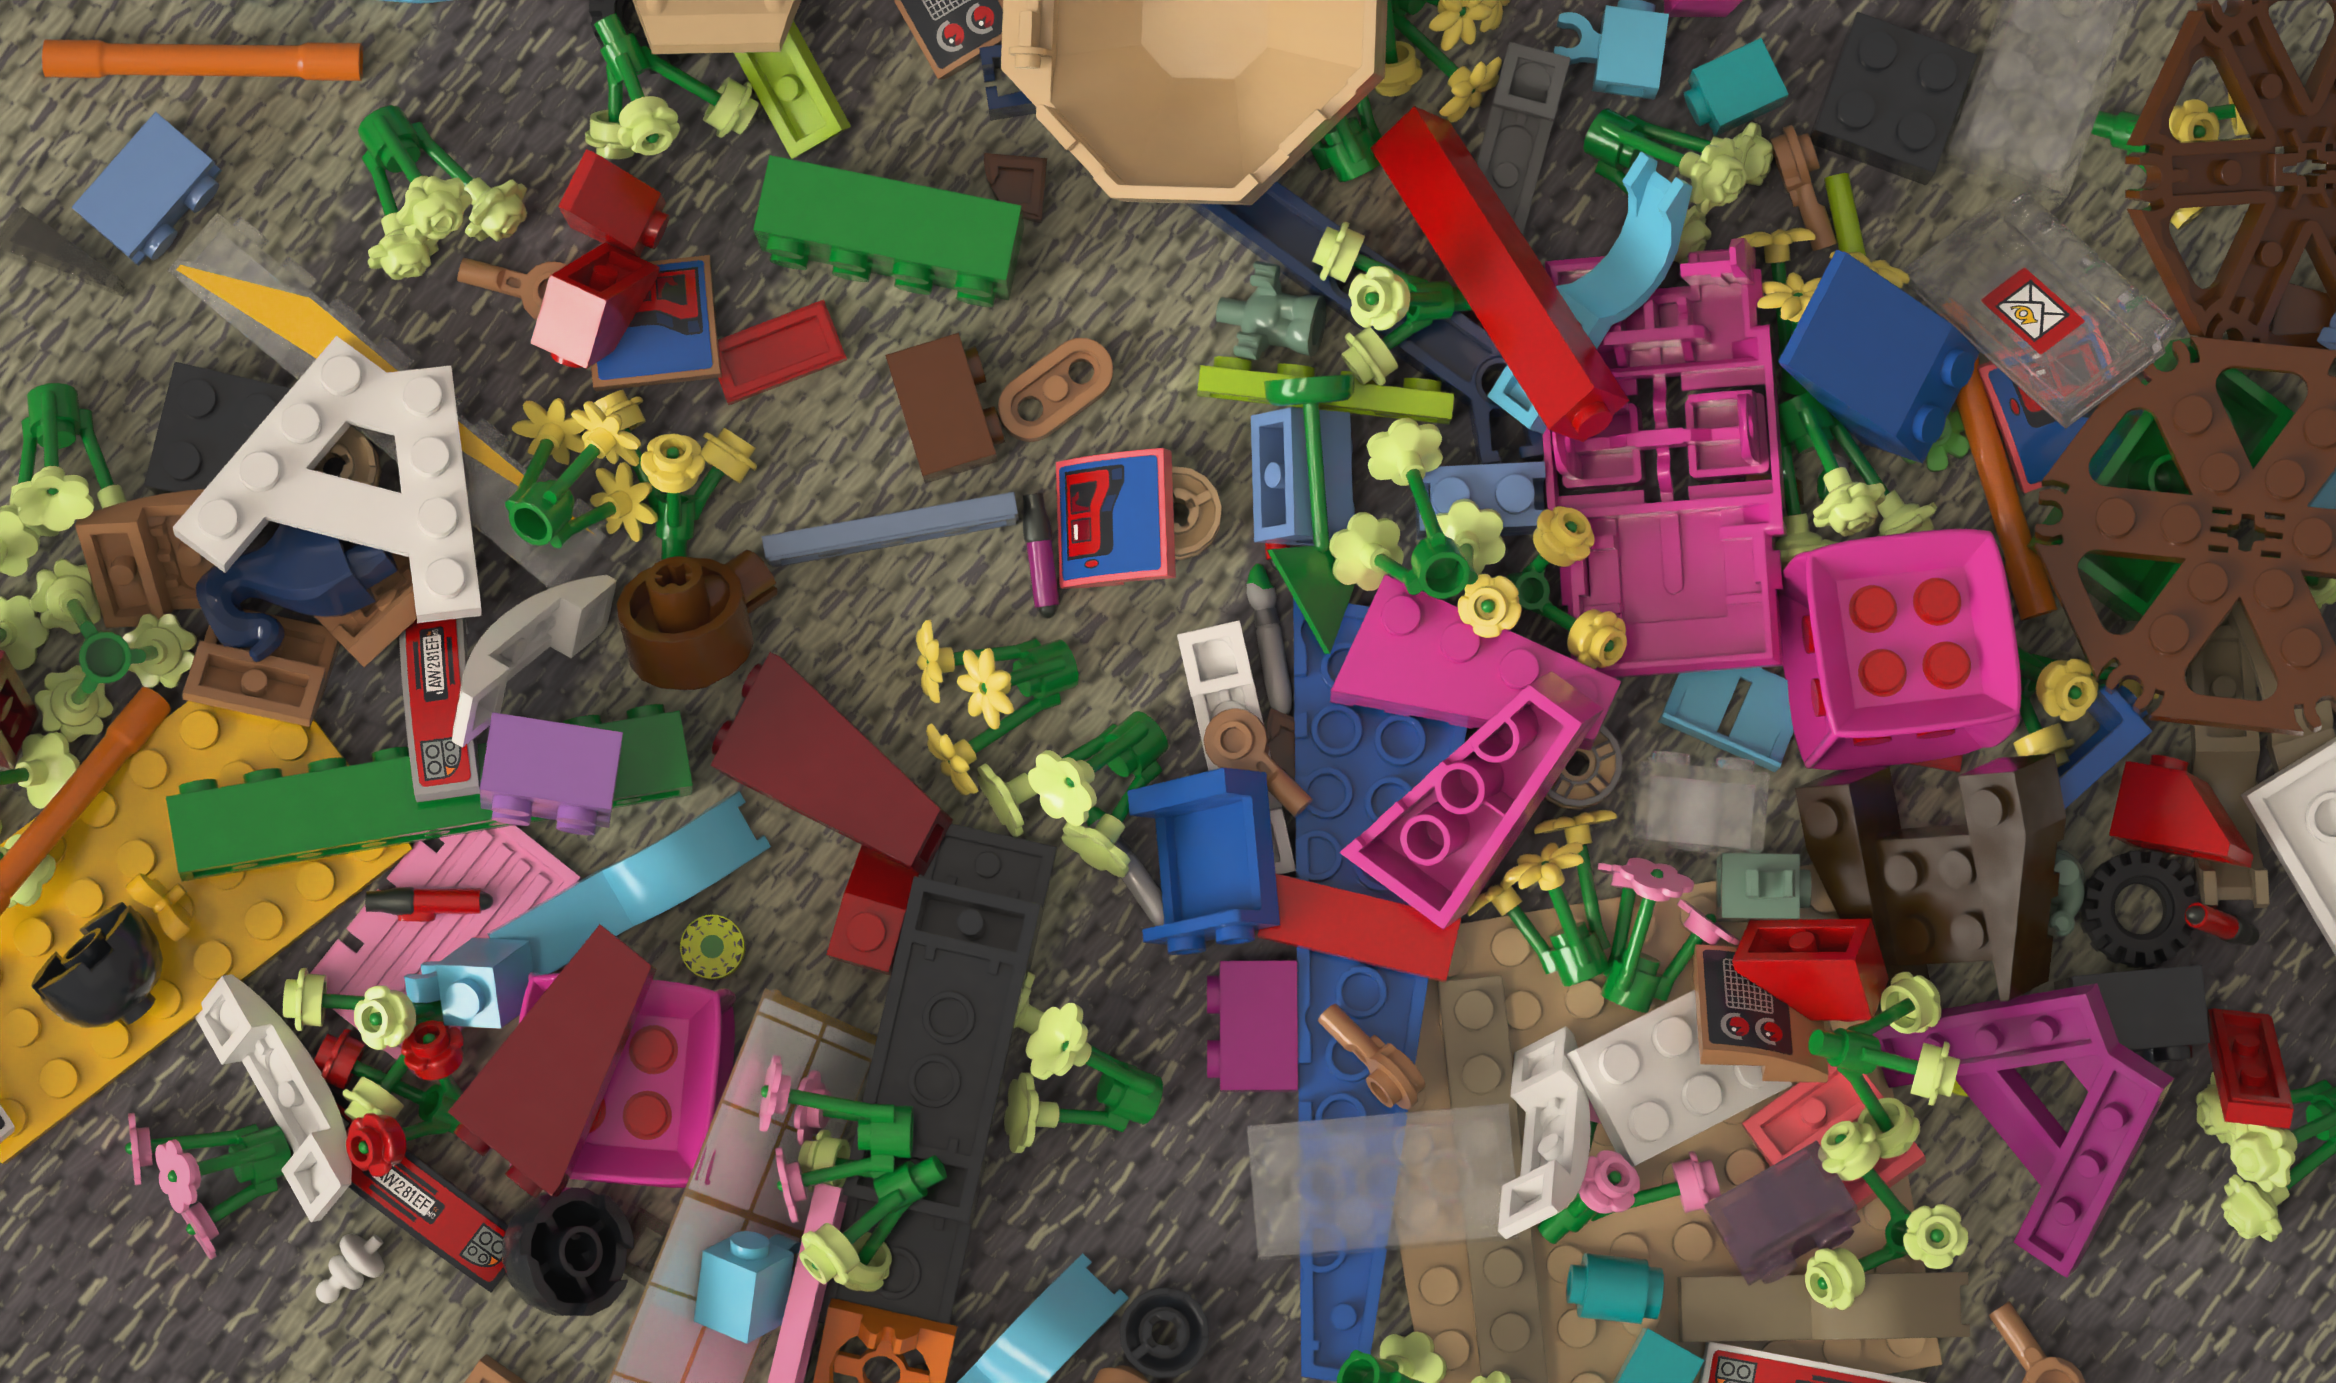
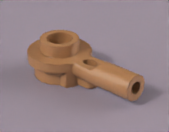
[1769,125,1837,251]
[457,257,566,321]
[1203,708,1313,817]
[1318,1003,1425,1110]
[1988,1301,2085,1383]

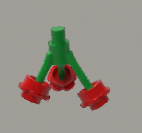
[314,1020,464,1177]

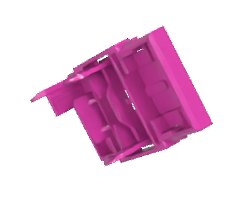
[1543,238,1787,678]

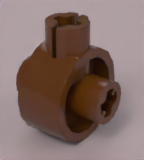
[617,550,778,690]

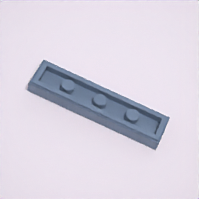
[762,492,1019,568]

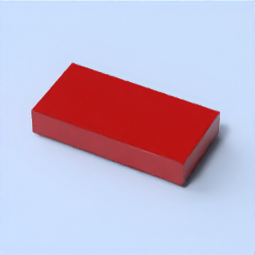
[718,299,847,405]

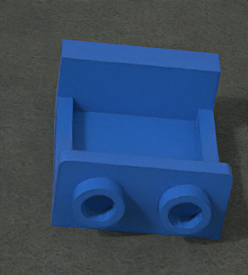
[2057,683,2152,809]
[1128,768,1280,955]

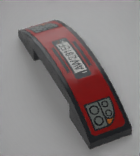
[330,1089,508,1293]

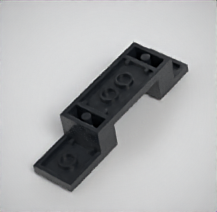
[818,823,1058,1325]

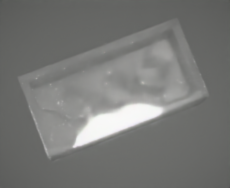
[1940,0,2139,207]
[1247,1104,1521,1262]

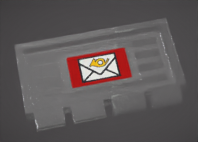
[1902,193,2176,429]

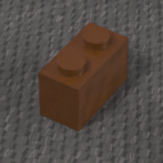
[885,333,1005,484]

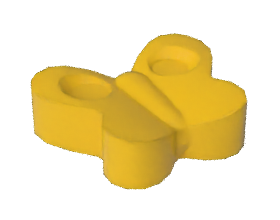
[126,873,192,942]

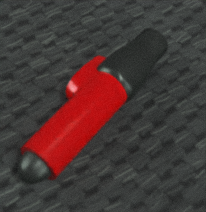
[365,887,493,922]
[2185,903,2259,946]

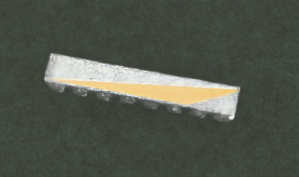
[167,213,612,589]

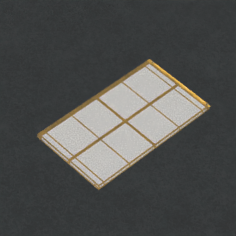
[607,988,878,1383]

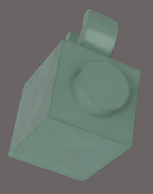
[1716,853,1811,922]

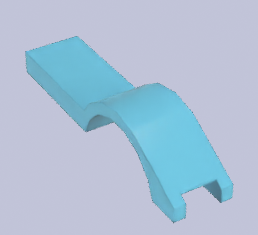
[1487,152,1693,434]
[487,791,771,975]
[957,1253,1129,1383]

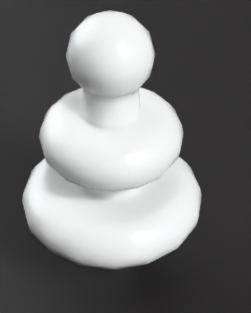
[316,1234,385,1304]

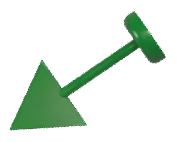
[1264,374,1355,654]

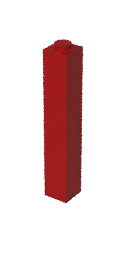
[1370,106,1630,443]

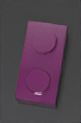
[1207,961,1298,1092]

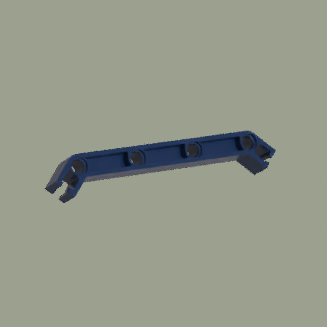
[979,44,1544,465]

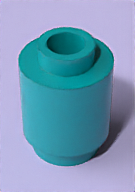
[1566,1253,1664,1324]

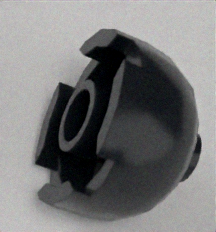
[31,902,163,1028]
[502,1187,634,1316]

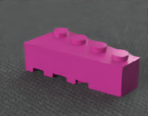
[1330,575,1621,751]
[1340,671,1604,930]

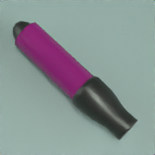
[1022,493,1060,619]

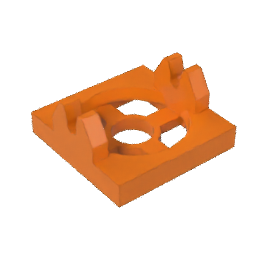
[813,1298,958,1383]

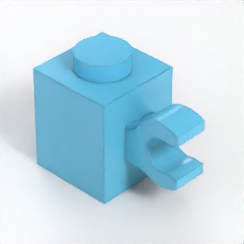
[1553,0,1669,100]
[404,938,534,1029]
[694,1231,801,1344]

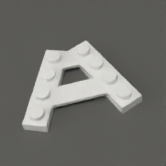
[173,336,482,623]

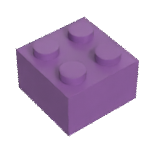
[480,712,623,835]

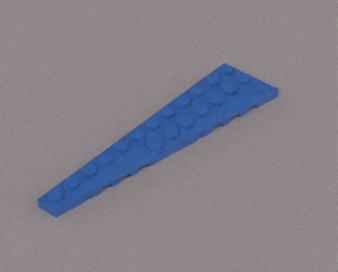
[1293,598,1467,1383]

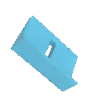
[1658,668,1794,772]

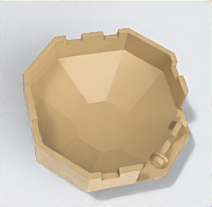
[1001,0,1388,205]

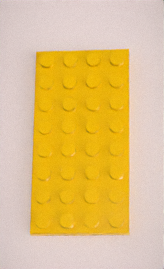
[0,701,413,1164]

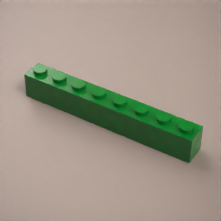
[166,704,693,882]

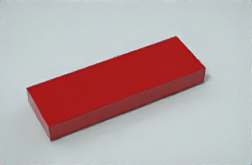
[1257,873,1461,983]
[2207,1008,2294,1129]

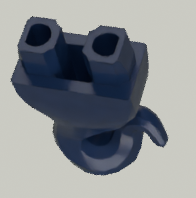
[196,524,398,662]

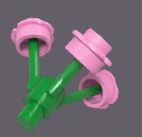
[1538,1098,1721,1244]

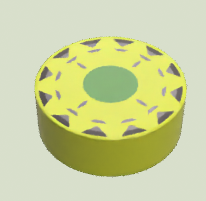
[680,915,745,980]

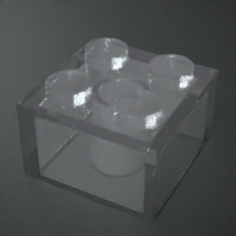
[1624,751,1770,856]

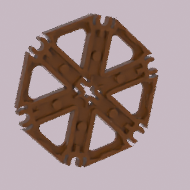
[2125,0,2336,350]
[2035,336,2336,736]

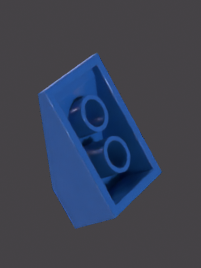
[1778,249,1980,464]

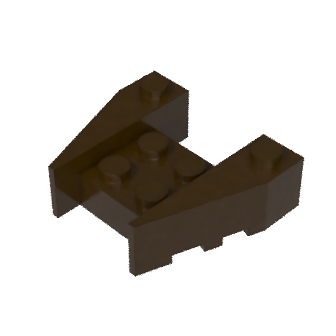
[1795,754,2066,1002]

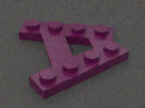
[1873,983,2175,1278]

